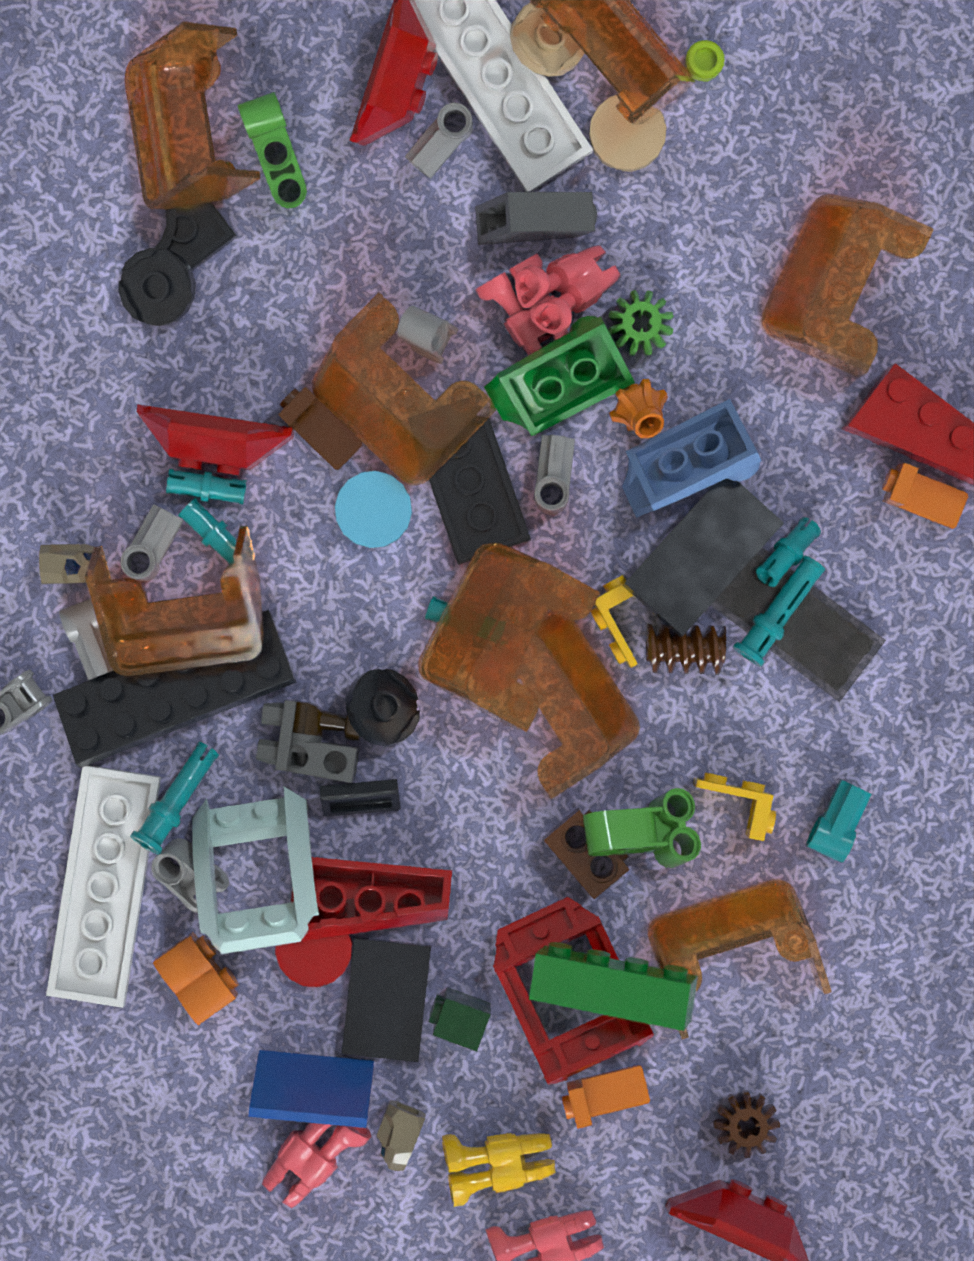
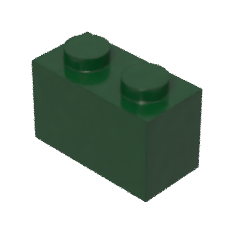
[428,987,491,1052]

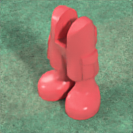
[515,245,621,334]
[475,253,569,356]
[262,1123,371,1209]
[486,1210,604,1261]

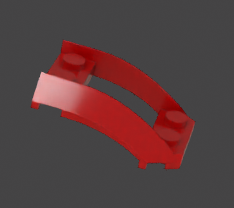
[493,897,654,1085]

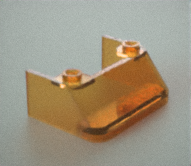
[530,0,695,124]
[124,21,261,210]
[85,526,264,676]
[647,878,832,1040]

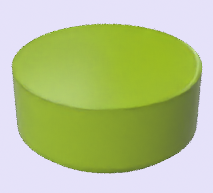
[685,40,725,81]

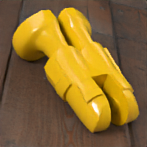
[442,1133,556,1207]

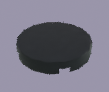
[118,248,196,326]
[346,669,420,746]

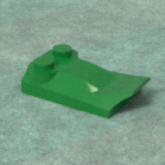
[483,316,635,436]

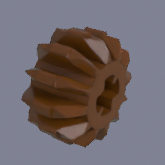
[713,1090,780,1158]

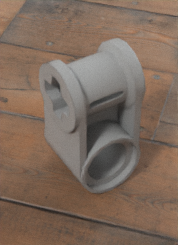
[397,306,459,364]
[0,669,53,735]
[151,838,229,913]

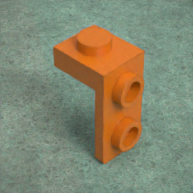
[882,463,968,529]
[561,1065,650,1129]

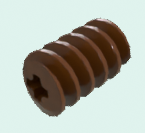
[645,623,726,675]

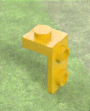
[590,575,638,668]
[693,772,776,841]

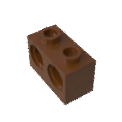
[543,807,630,899]

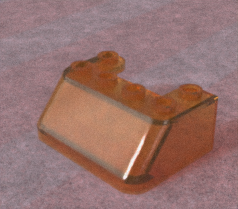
[760,194,934,378]
[312,292,496,486]
[418,543,600,732]
[465,610,640,799]

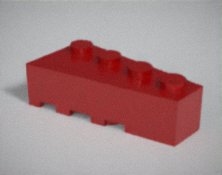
[842,363,974,486]

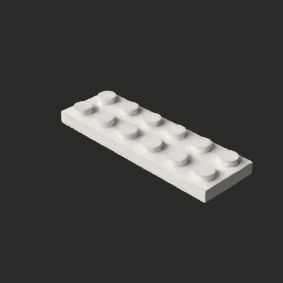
[414,0,593,192]
[46,765,161,1008]

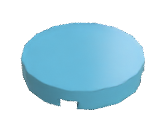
[335,471,412,548]

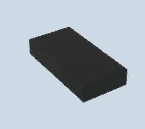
[320,779,401,817]

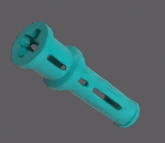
[733,555,825,667]
[130,742,219,855]

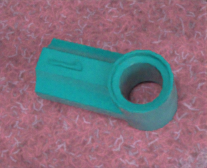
[806,779,872,863]

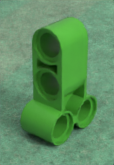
[237,92,307,208]
[583,788,701,868]

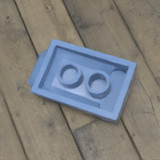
[622,399,762,518]

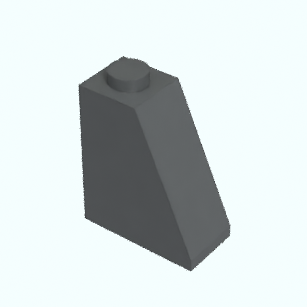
[475,192,597,245]

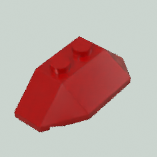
[349,0,438,146]
[136,404,295,476]
[665,1179,809,1261]

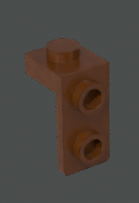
[278,387,363,470]

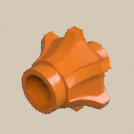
[609,379,668,439]

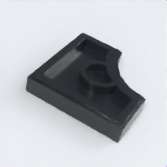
[154,174,237,271]

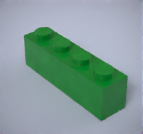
[529,942,698,1031]

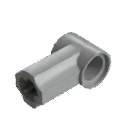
[405,102,473,180]
[534,435,575,515]
[120,504,184,583]
[59,597,121,680]

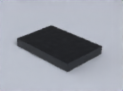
[341,937,431,1062]

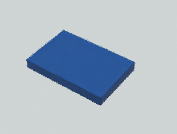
[249,1050,374,1128]

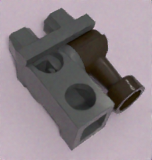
[256,699,360,783]

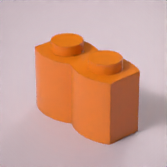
[153,932,239,1025]

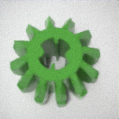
[608,290,674,356]

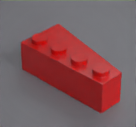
[291,857,452,941]

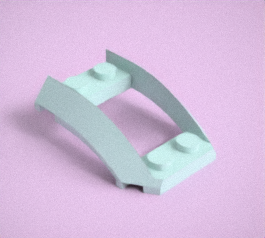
[192,787,319,954]

